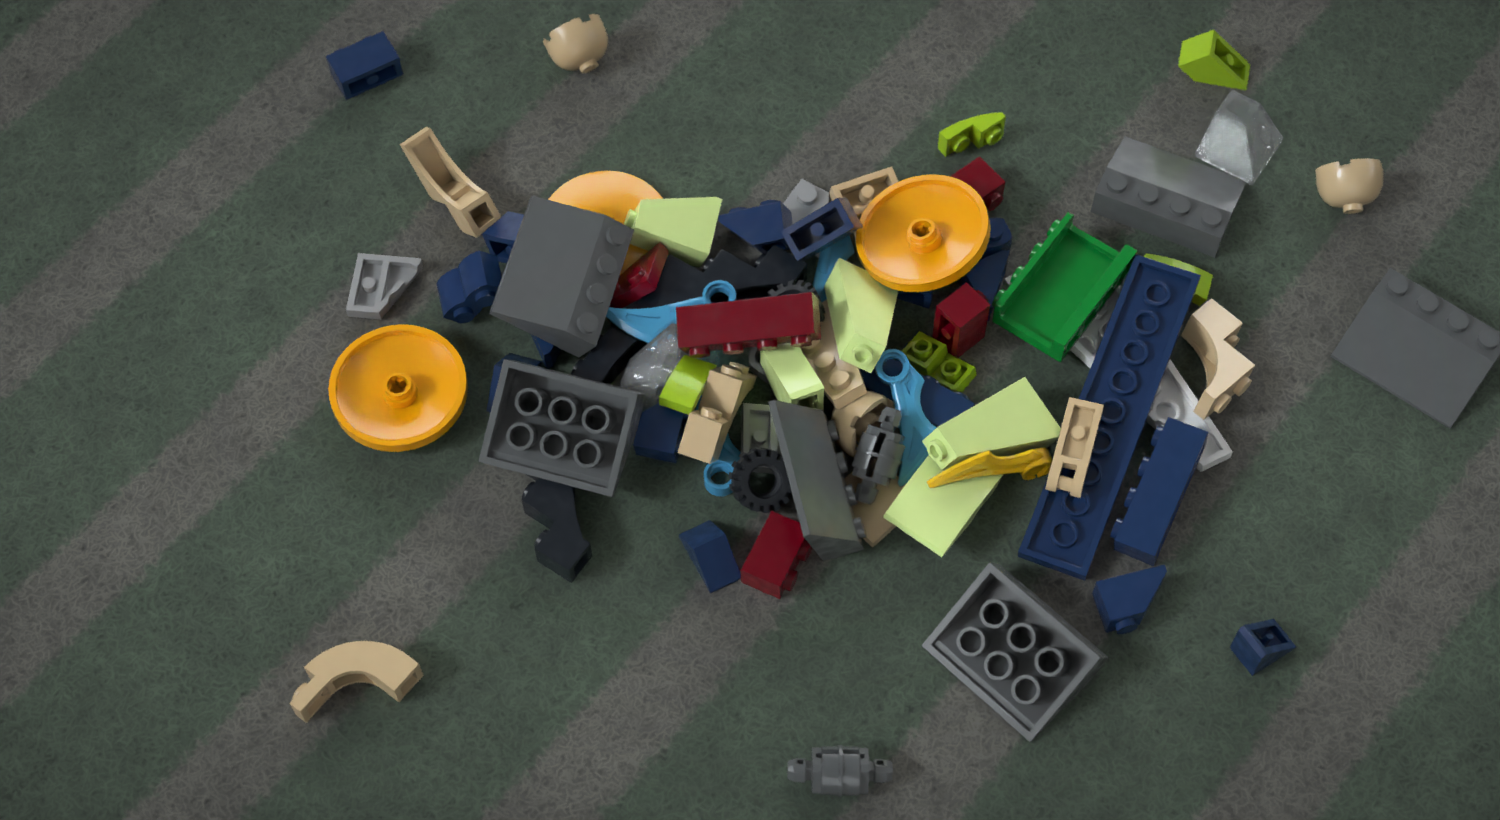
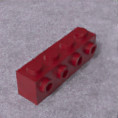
[676,292,821,358]

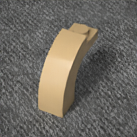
[290,641,423,723]

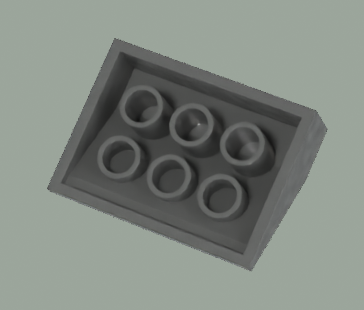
[1091,136,1247,258]
[489,196,634,357]
[1330,268,1500,429]
[478,359,646,497]
[768,400,867,561]
[921,562,1109,742]

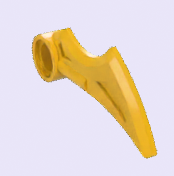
[927,447,1053,488]

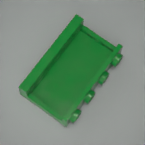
[992,212,1137,363]

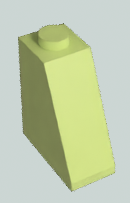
[624,197,722,267]
[760,343,824,410]

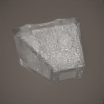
[1195,90,1283,185]
[619,323,683,410]

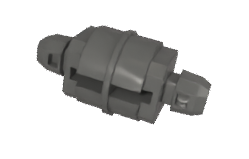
[852,406,905,505]
[787,745,893,797]

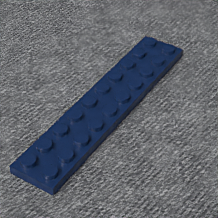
[1018,254,1201,581]

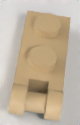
[1045,397,1104,498]

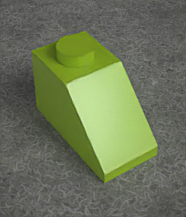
[1178,30,1250,90]

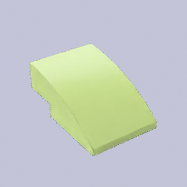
[883,455,1004,557]

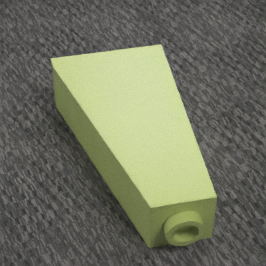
[824,258,898,373]
[922,377,1061,470]

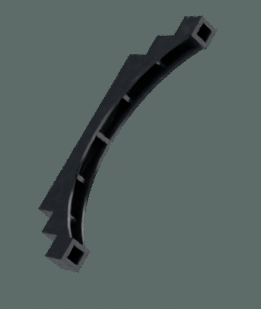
[522,245,807,583]

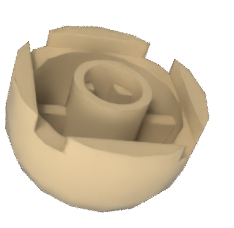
[543,14,608,73]
[1315,159,1384,214]
[831,391,895,458]

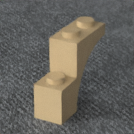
[400,127,501,238]
[1181,298,1255,420]
[677,362,757,464]

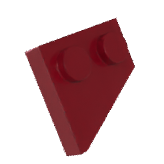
[609,242,669,308]

